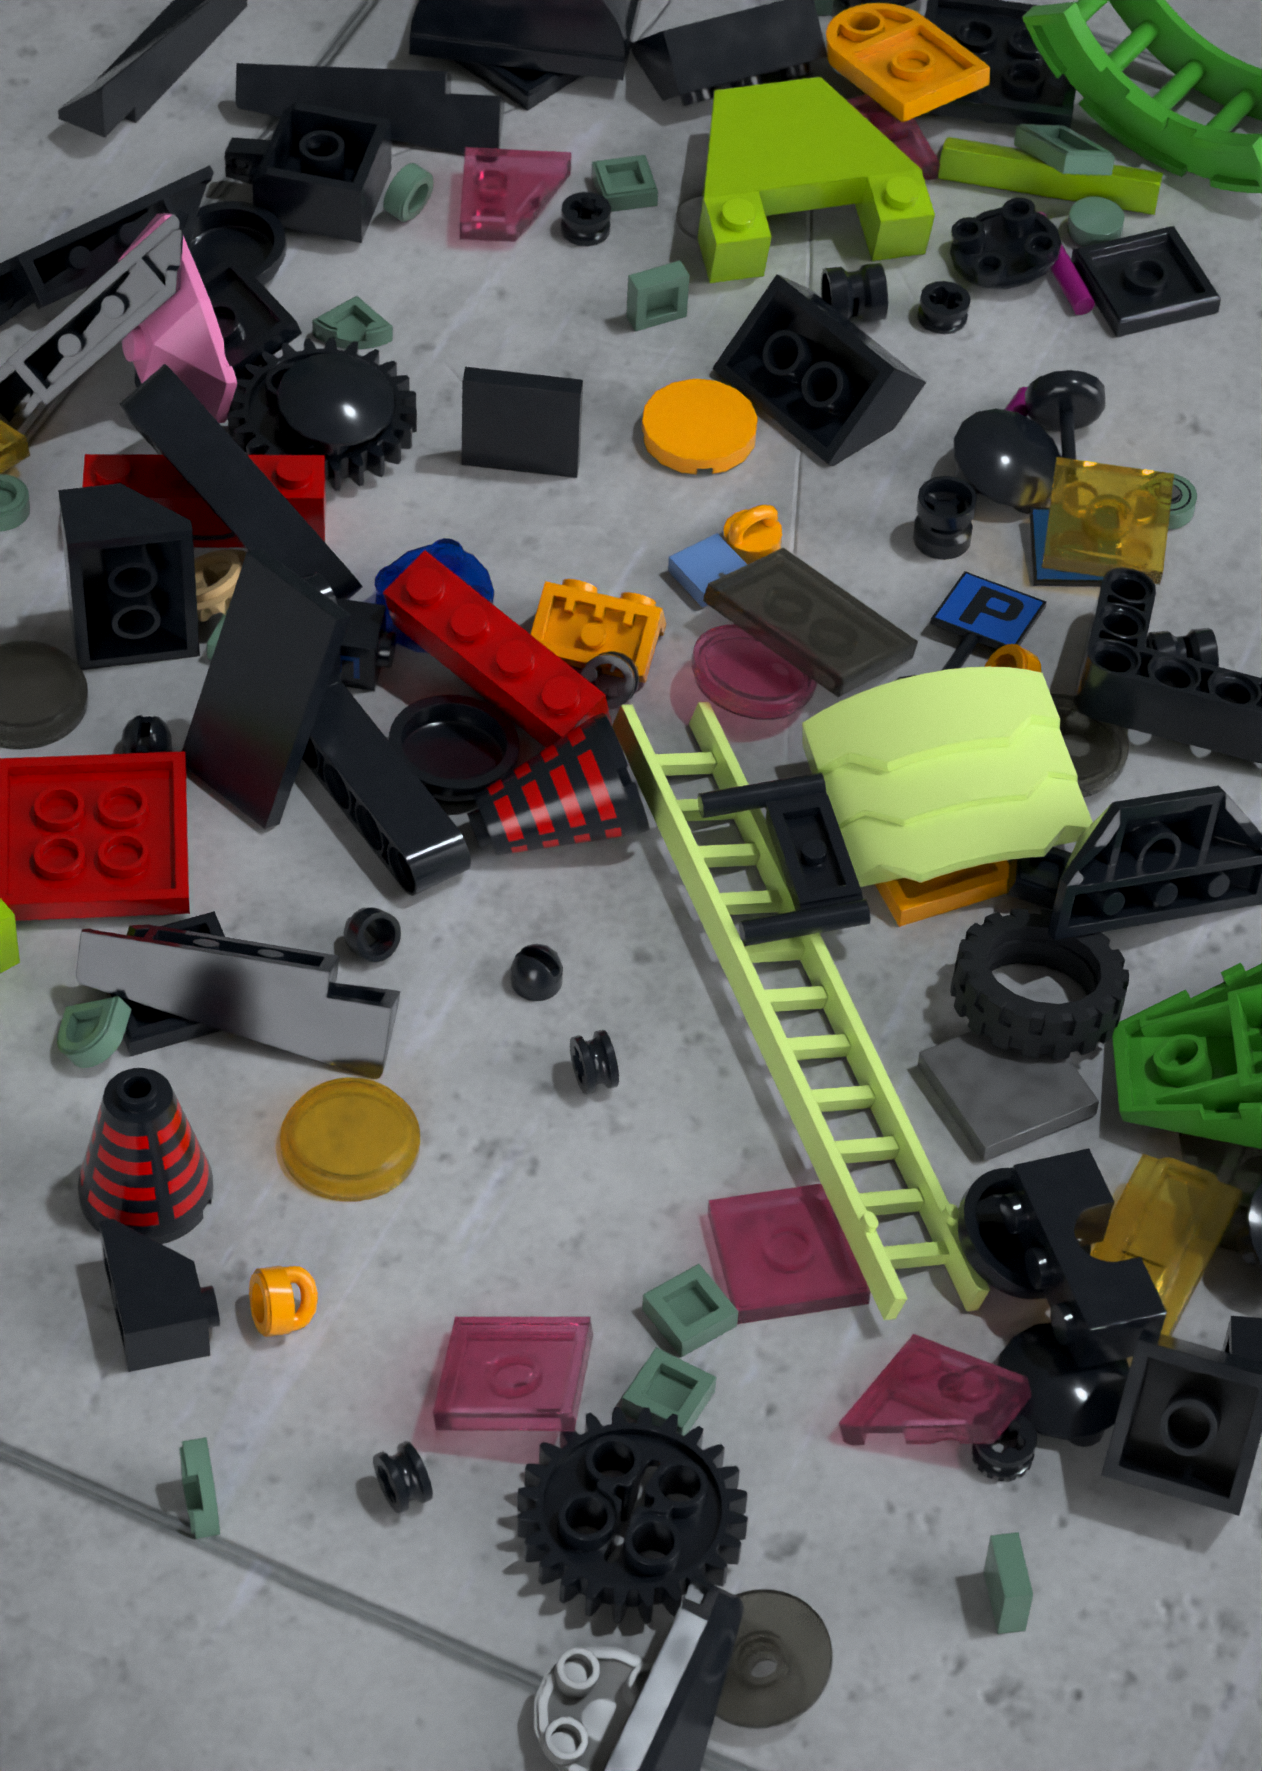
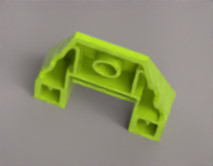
[697,77,935,283]

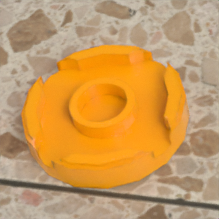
[642,378,758,474]

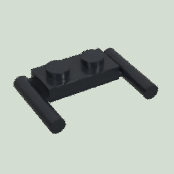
[698,772,871,946]

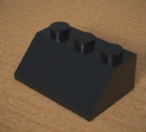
[631,0,828,106]
[712,274,927,466]
[58,483,200,671]

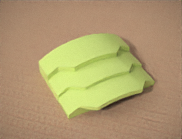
[802,667,1093,887]

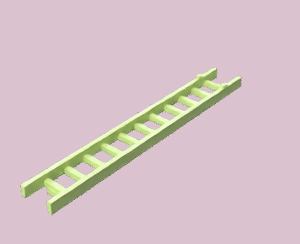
[612,702,990,1320]

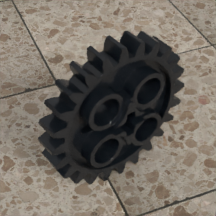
[228,338,417,491]
[517,1407,748,1624]

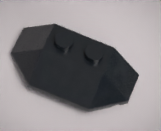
[1047,785,1262,940]

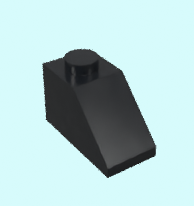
[99,1219,220,1372]

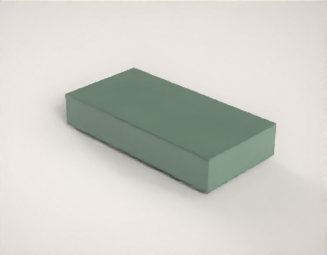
[1014,124,1115,175]

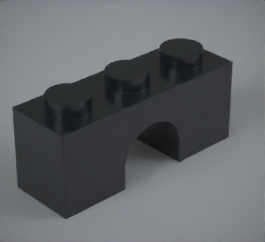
[1000,1148,1167,1369]

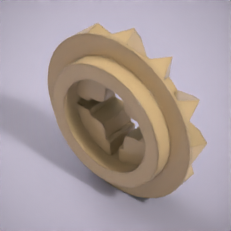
[194,549,247,622]

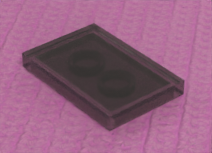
[703,548,918,697]

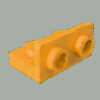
[531,579,666,683]

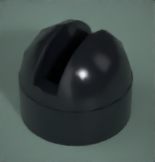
[121,715,172,754]
[343,907,401,962]
[511,943,563,1001]

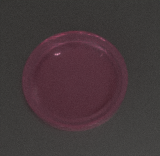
[691,624,819,720]

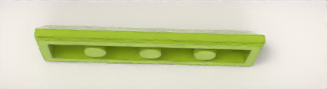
[938,137,1163,215]

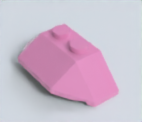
[118,213,238,423]

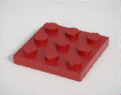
[0,751,190,921]

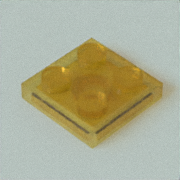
[1042,457,1174,585]

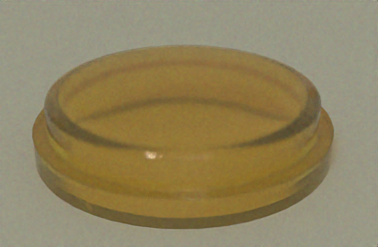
[280,1077,420,1202]

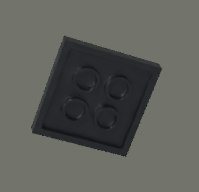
[924,0,1076,129]

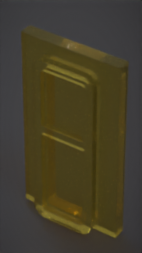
[1090,1154,1242,1337]

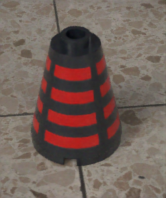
[467,713,650,855]
[78,1068,214,1244]

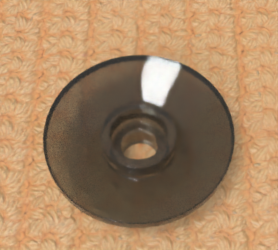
[715,1589,833,1729]

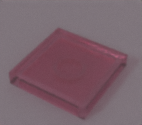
[707,1183,871,1324]
[433,1317,593,1431]

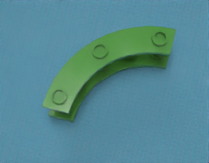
[1022,0,1262,193]

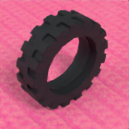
[950,908,1129,1059]

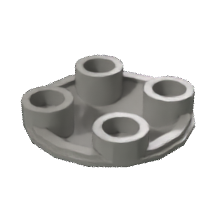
[533,1646,653,1771]

